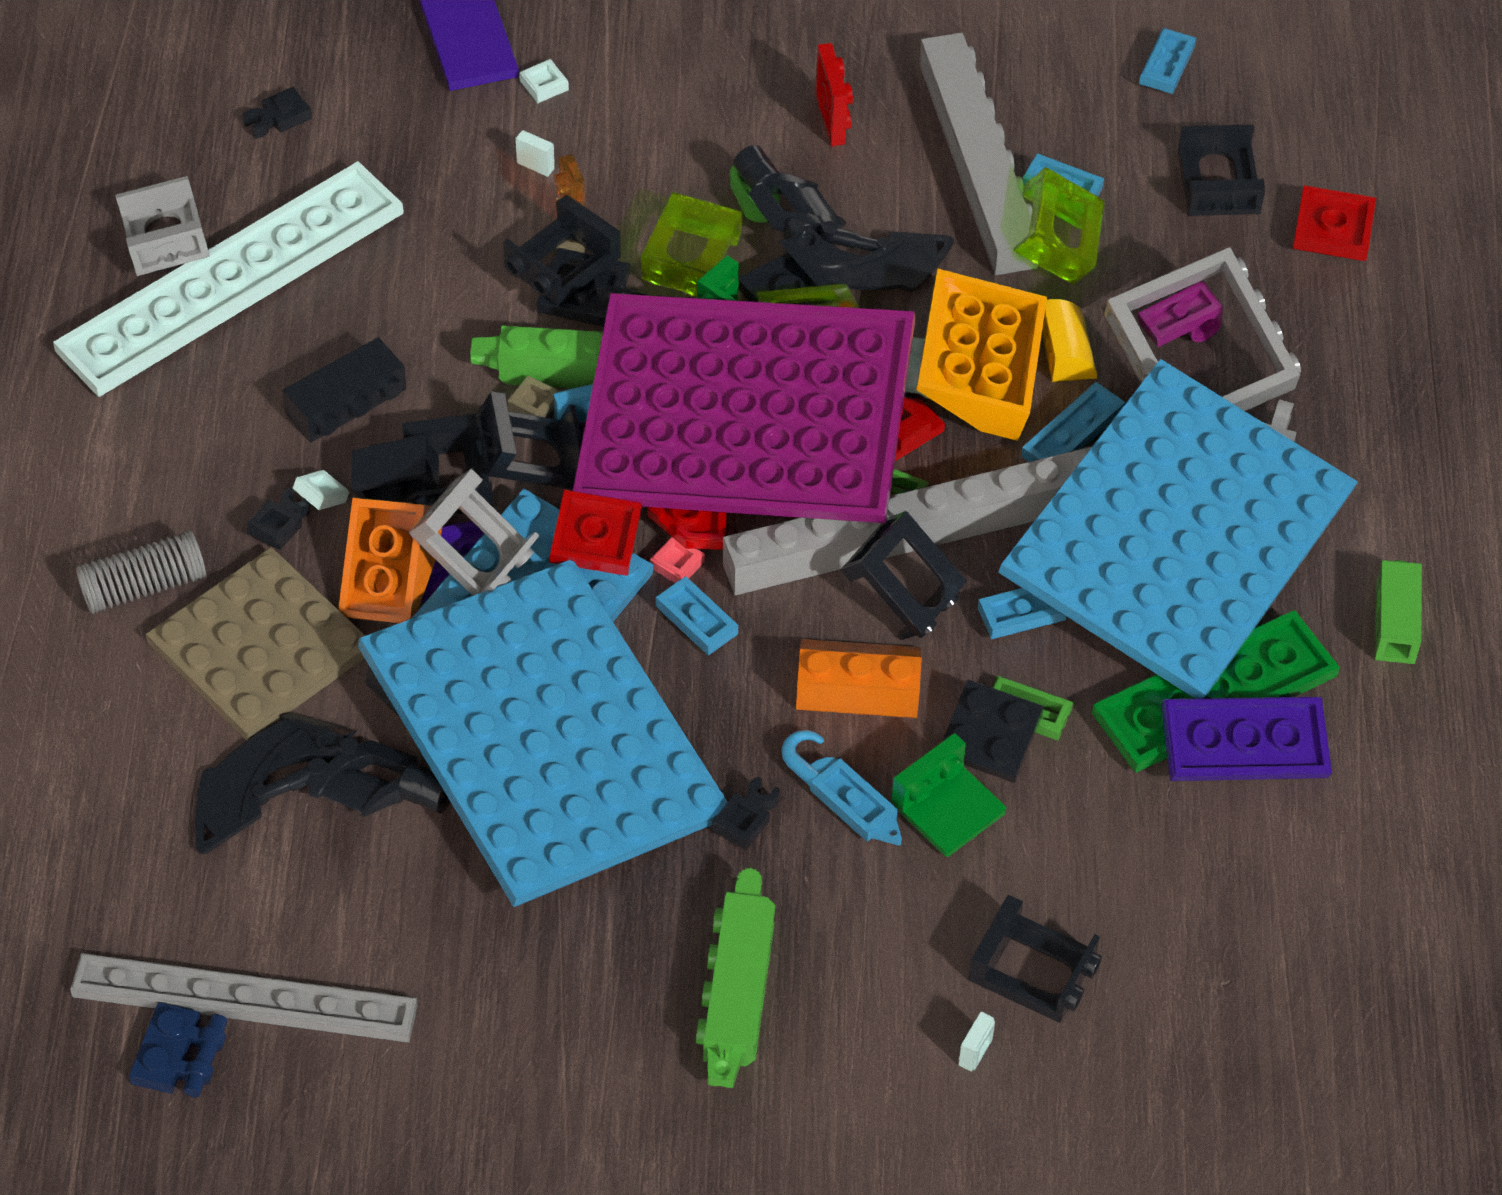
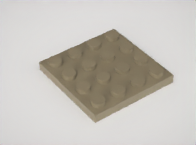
[146,547,365,741]

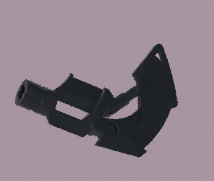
[733,145,954,292]
[195,713,450,854]

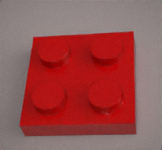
[815,43,853,147]
[1293,185,1376,261]
[550,490,642,576]

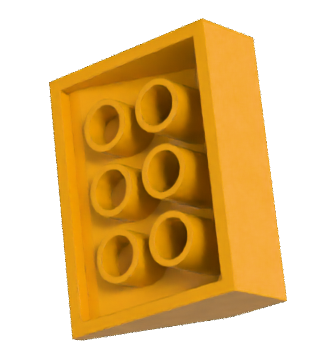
[916,269,1047,441]

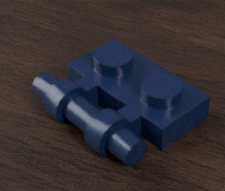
[129,1002,228,1098]

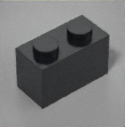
[351,434,439,502]

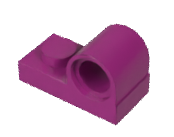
[1138,280,1223,347]

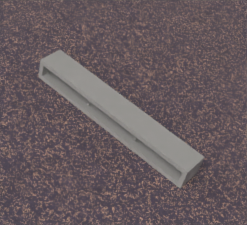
[919,33,1044,275]

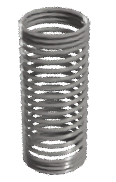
[76,530,206,614]

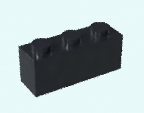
[282,337,406,443]

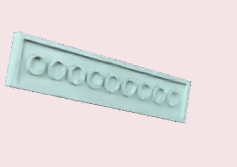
[53,161,404,397]

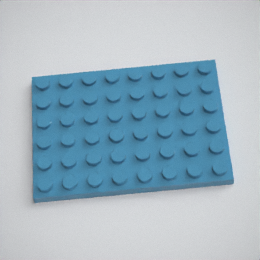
[998,359,1358,699]
[358,560,728,907]

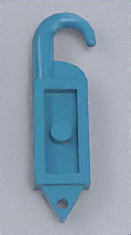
[781,730,902,846]

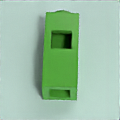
[1375,560,1422,664]

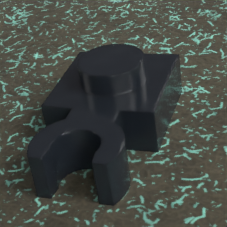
[242,86,312,139]
[247,487,310,550]
[712,776,780,850]

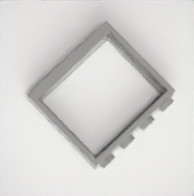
[1104,247,1301,411]

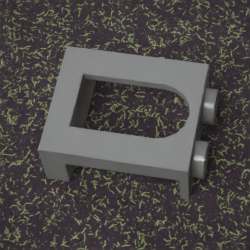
[115,176,210,276]
[409,469,539,596]

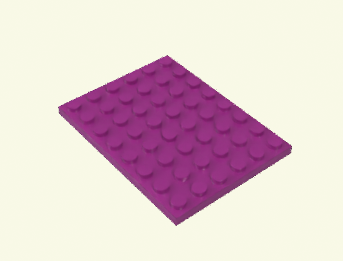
[573,293,916,524]

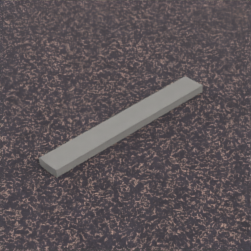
[70,953,418,1043]

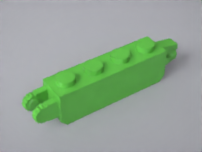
[470,326,603,389]
[696,868,775,1088]

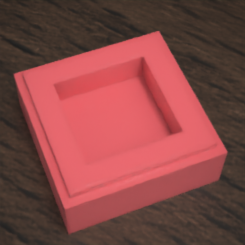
[650,537,705,583]

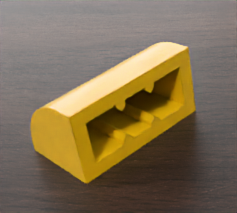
[1042,299,1097,382]

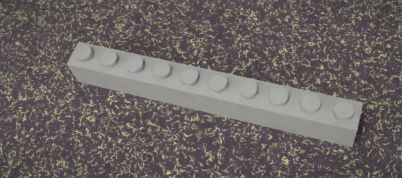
[723,446,1093,596]

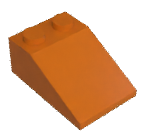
[338,498,442,623]

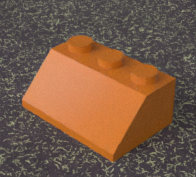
[796,639,922,718]

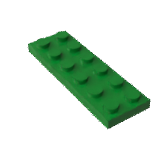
[1092,610,1340,773]

